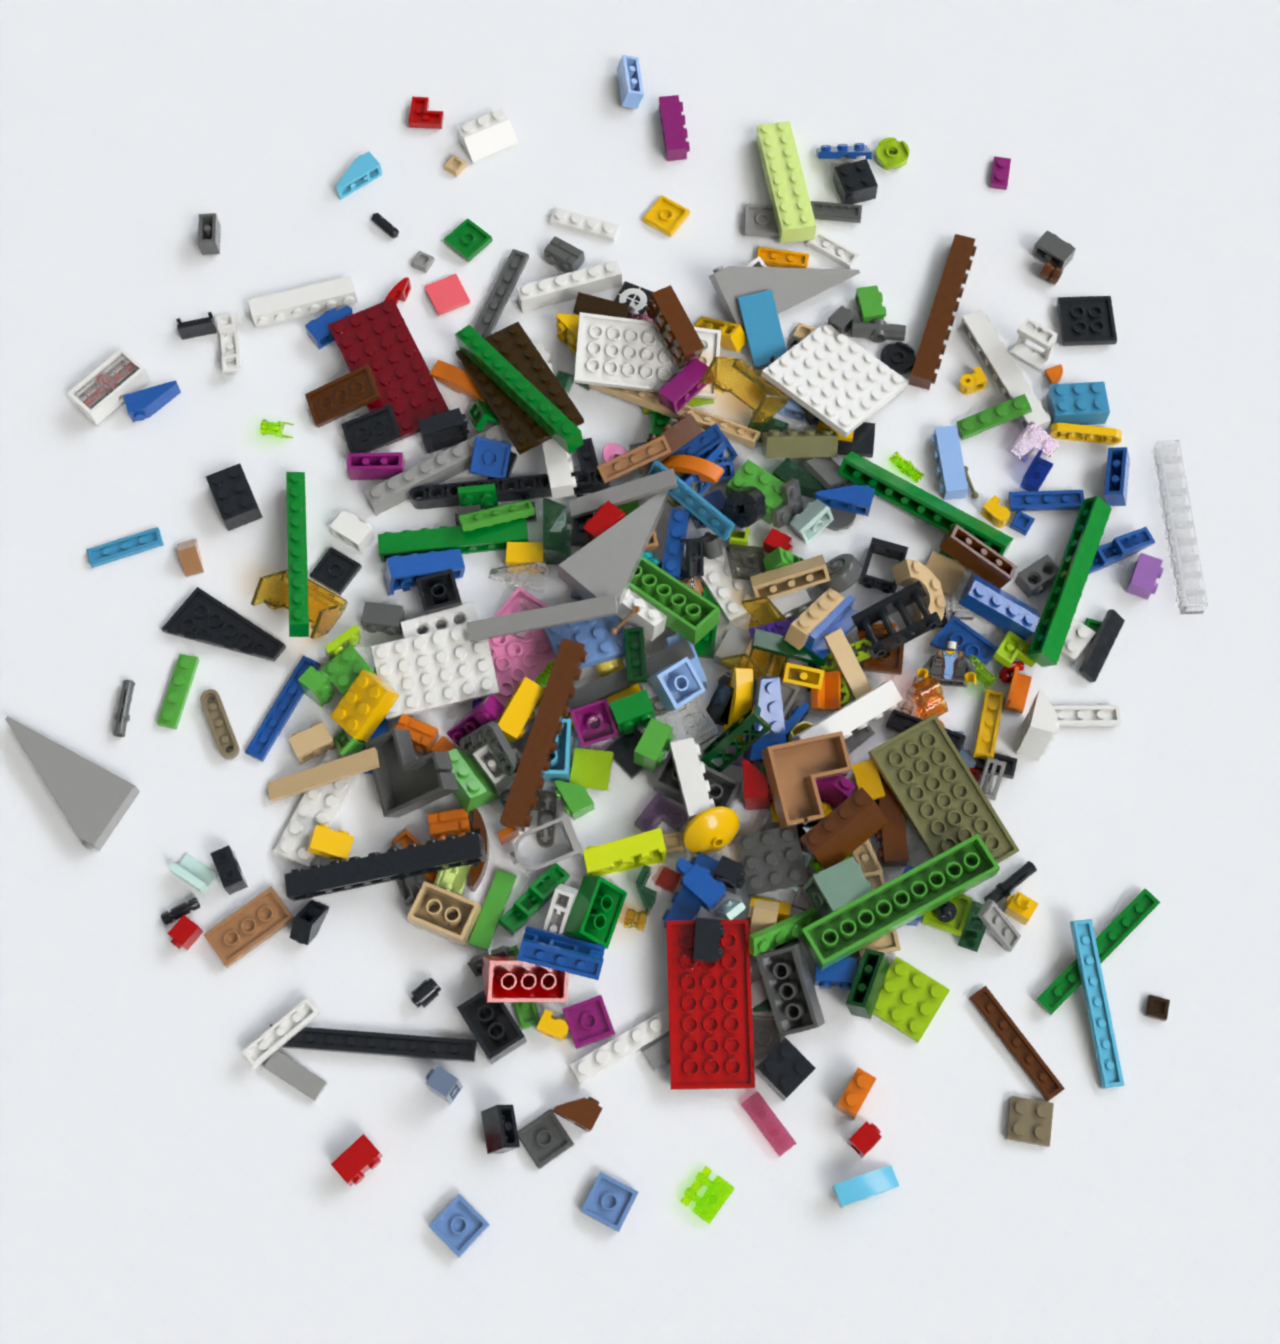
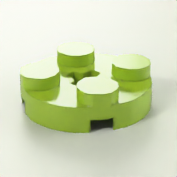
[875,137,910,170]

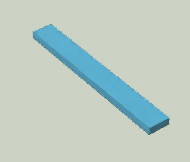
[1070,919,1125,1089]

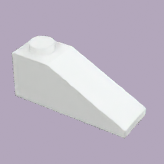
[543,883,579,935]

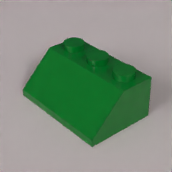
[564,876,627,949]

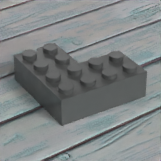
[365,728,459,817]

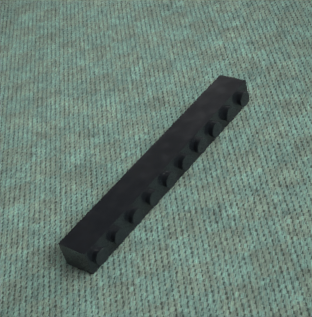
[284,832,487,901]

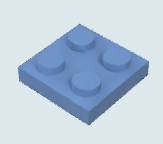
[580,1172,639,1232]
[429,1194,490,1258]

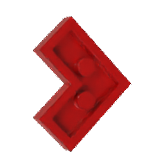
[408,97,444,129]

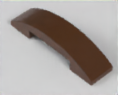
[469,809,489,892]

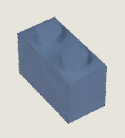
[425,1066,463,1104]

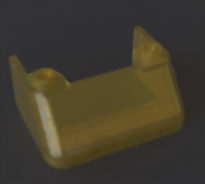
[700,357,790,423]
[251,570,348,639]
[720,596,788,680]

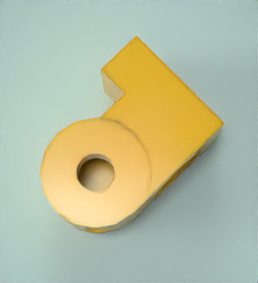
[958,366,988,395]
[980,495,1010,528]
[536,1009,569,1041]

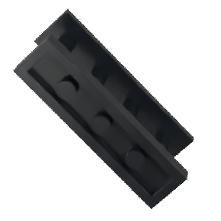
[851,581,943,660]

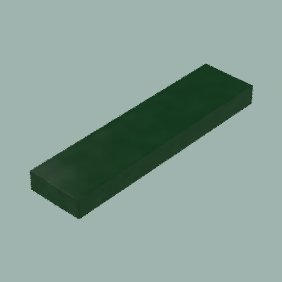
[751,628,827,667]

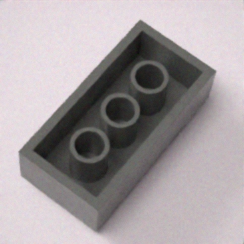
[653,751,742,809]

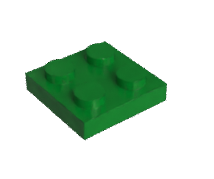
[444,218,493,262]
[458,484,498,509]

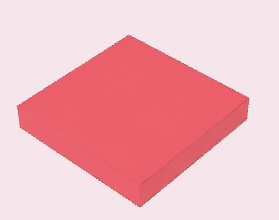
[424,274,470,316]

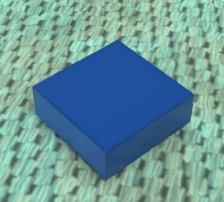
[1009,511,1035,536]

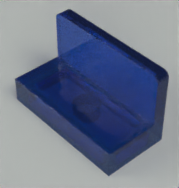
[1020,449,1053,491]

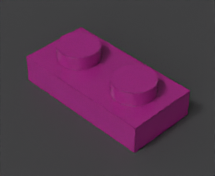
[990,156,1011,190]

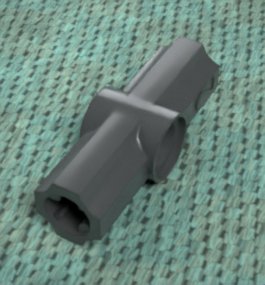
[851,319,906,343]

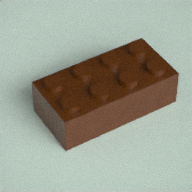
[646,285,705,369]

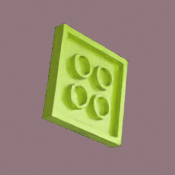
[873,957,950,1043]

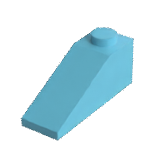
[336,151,383,200]

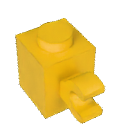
[1004,891,1039,925]

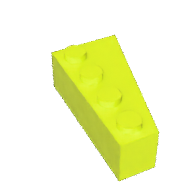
[583,828,666,876]

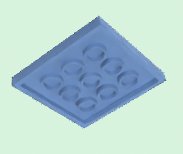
[542,599,626,669]

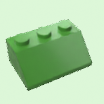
[447,748,500,812]

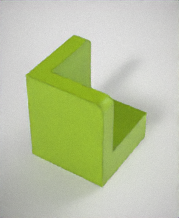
[728,526,749,552]

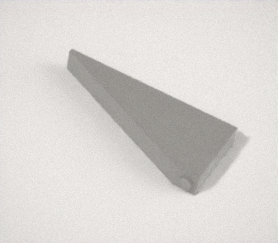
[709,266,860,331]
[558,490,669,610]
[5,716,140,851]

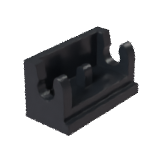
[176,312,217,340]
[680,538,704,577]

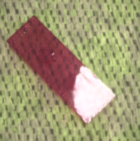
[741,1091,797,1157]

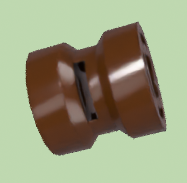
[1039,261,1063,285]

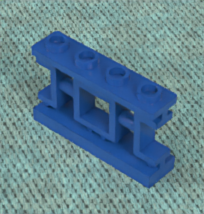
[517,926,605,980]

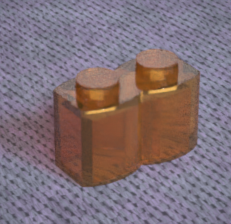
[911,675,948,720]

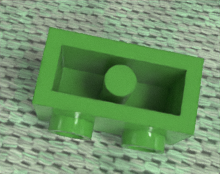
[298,666,335,707]

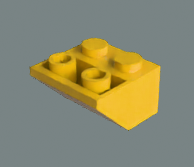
[556,314,579,354]

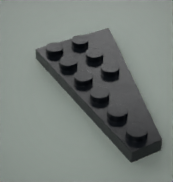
[161,587,286,662]

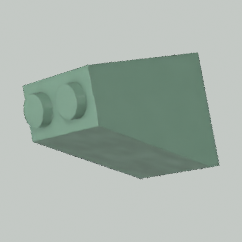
[801,857,873,920]

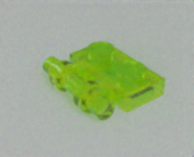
[680,1166,735,1225]

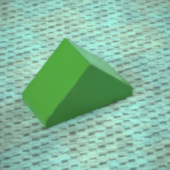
[333,728,365,757]

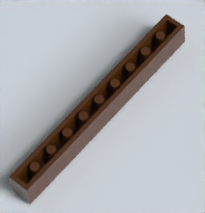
[908,234,977,390]
[500,638,588,832]

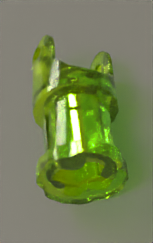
[260,419,294,438]
[969,656,998,689]

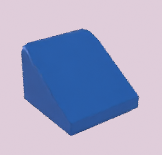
[715,461,735,482]

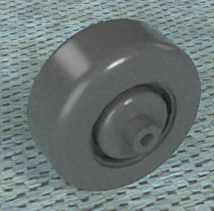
[819,554,862,593]

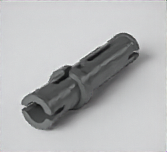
[112,680,135,737]

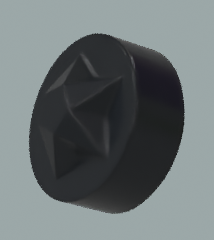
[935,901,957,923]

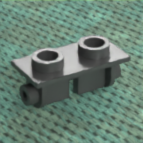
[467,945,511,977]

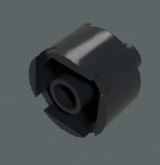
[723,486,767,528]

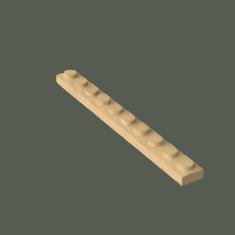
[589,384,761,448]

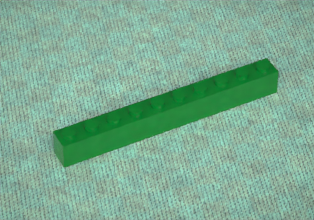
[455,325,584,454]
[837,451,1014,556]
[286,472,309,637]
[1027,496,1112,667]

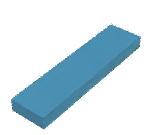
[86,527,164,568]

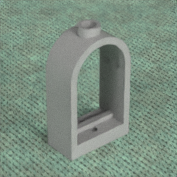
[510,814,583,870]

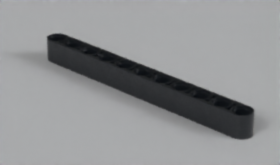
[410,469,610,510]

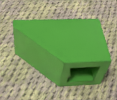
[763,547,804,572]
[553,780,594,820]

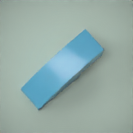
[832,1165,899,1208]

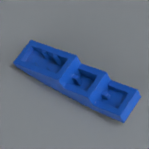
[1089,527,1155,574]

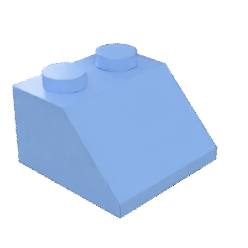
[648,657,706,711]

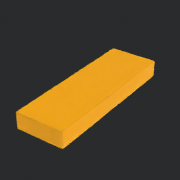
[756,247,809,268]

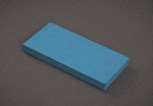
[737,290,787,368]

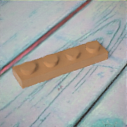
[597,435,672,484]

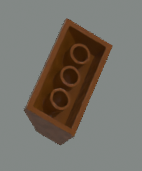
[800,787,888,870]

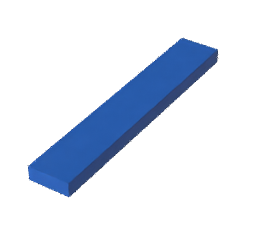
[245,656,321,762]

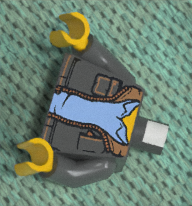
[916,641,977,687]

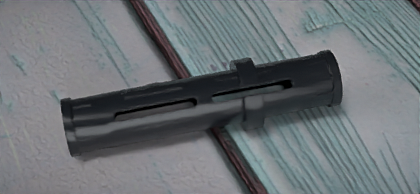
[984,861,1037,904]

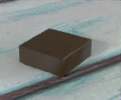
[1145,995,1170,1021]

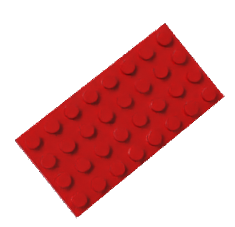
[666,920,755,1090]

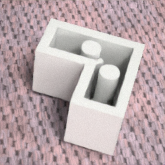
[473,744,522,791]

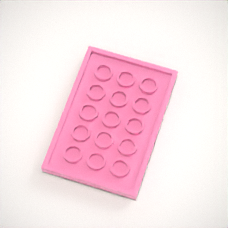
[485,586,556,707]

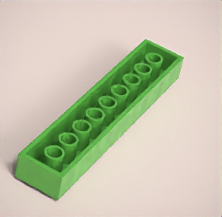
[800,834,1000,971]

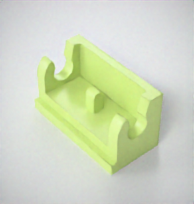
[433,864,472,895]

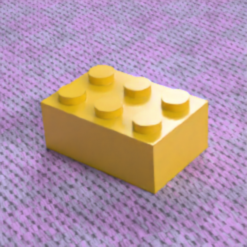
[330,669,400,742]
[491,677,545,744]

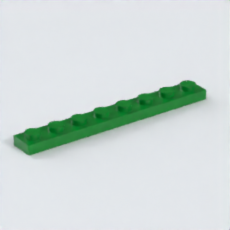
[1035,888,1160,1016]

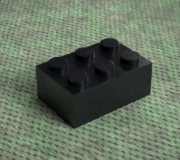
[205,463,263,531]
[457,990,527,1065]

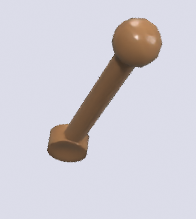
[610,605,640,635]

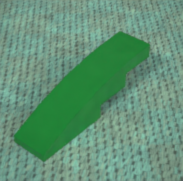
[498,863,570,936]

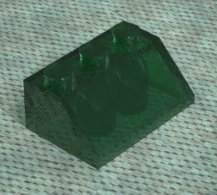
[543,498,571,565]

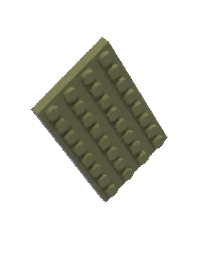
[868,714,1020,864]

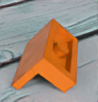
[1003,667,1032,714]
[811,671,841,711]

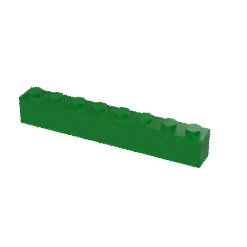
[378,519,529,562]

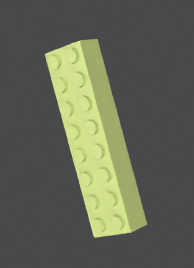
[756,121,816,244]

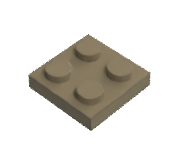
[1006,1096,1054,1147]

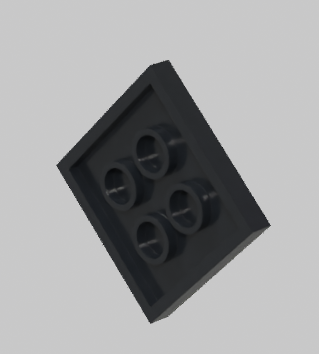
[1057,296,1117,346]

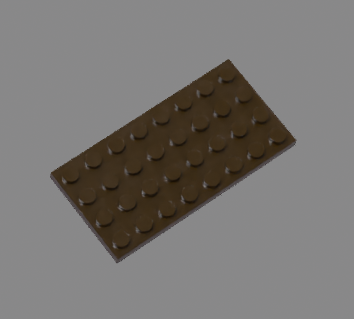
[455,322,584,455]

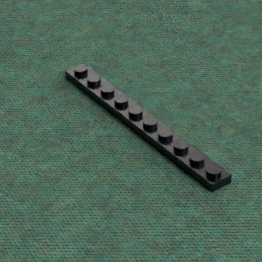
[270,1024,477,1062]

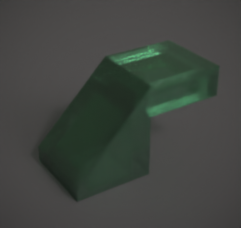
[635,865,657,915]

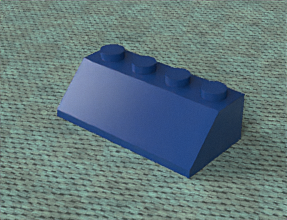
[958,573,1040,640]

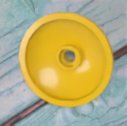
[683,806,740,855]

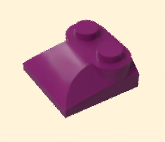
[570,698,619,748]

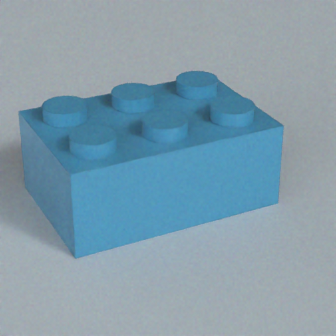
[1046,381,1110,425]

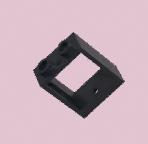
[418,408,470,454]
[859,537,909,594]

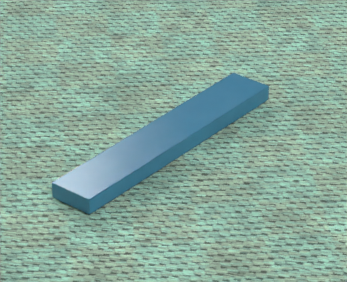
[646,460,735,541]

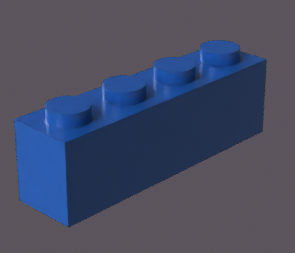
[661,508,690,580]
[662,852,719,928]

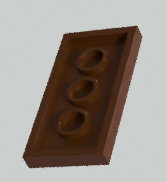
[305,364,381,428]

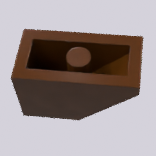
[551,1097,603,1132]

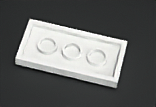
[698,546,762,624]

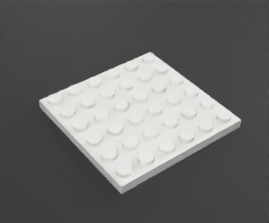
[761,322,909,438]

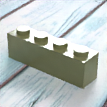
[762,428,839,459]

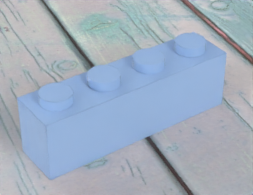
[930,426,968,500]

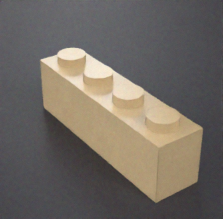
[750,554,831,603]
[784,588,845,650]

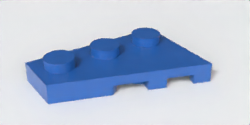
[816,143,872,159]
[930,615,998,665]

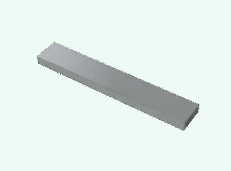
[568,468,678,519]

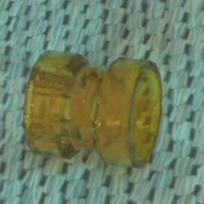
[624,908,648,932]

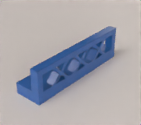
[680,438,738,495]

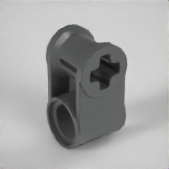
[693,532,723,559]

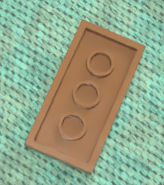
[203,886,294,968]

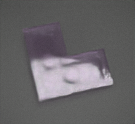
[1009,421,1061,462]
[634,793,688,832]

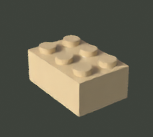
[407,881,482,947]

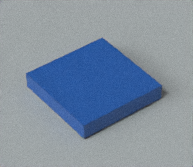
[469,437,512,479]

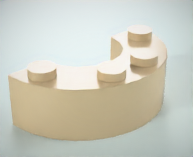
[892,559,946,637]

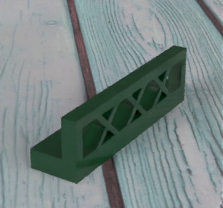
[700,704,771,772]

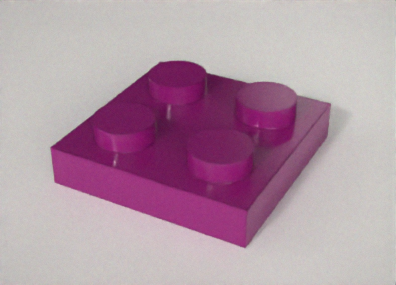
[562,995,615,1049]

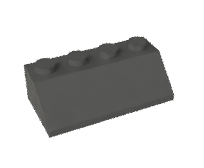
[756,942,825,1037]

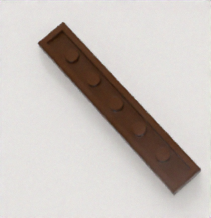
[969,986,1065,1102]

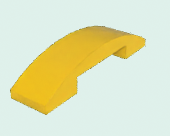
[722,667,754,742]

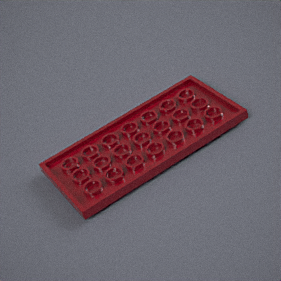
[328,298,449,446]

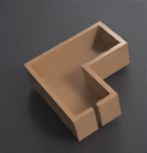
[761,731,852,829]

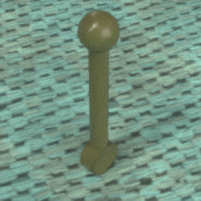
[964,466,979,499]

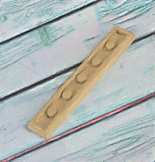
[267,747,380,802]

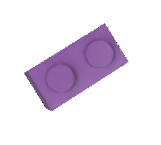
[1126,553,1164,600]

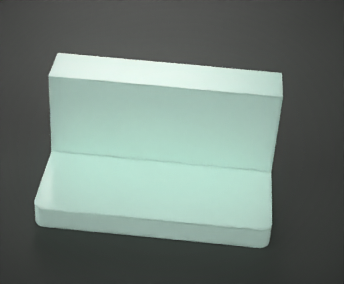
[168,854,218,894]

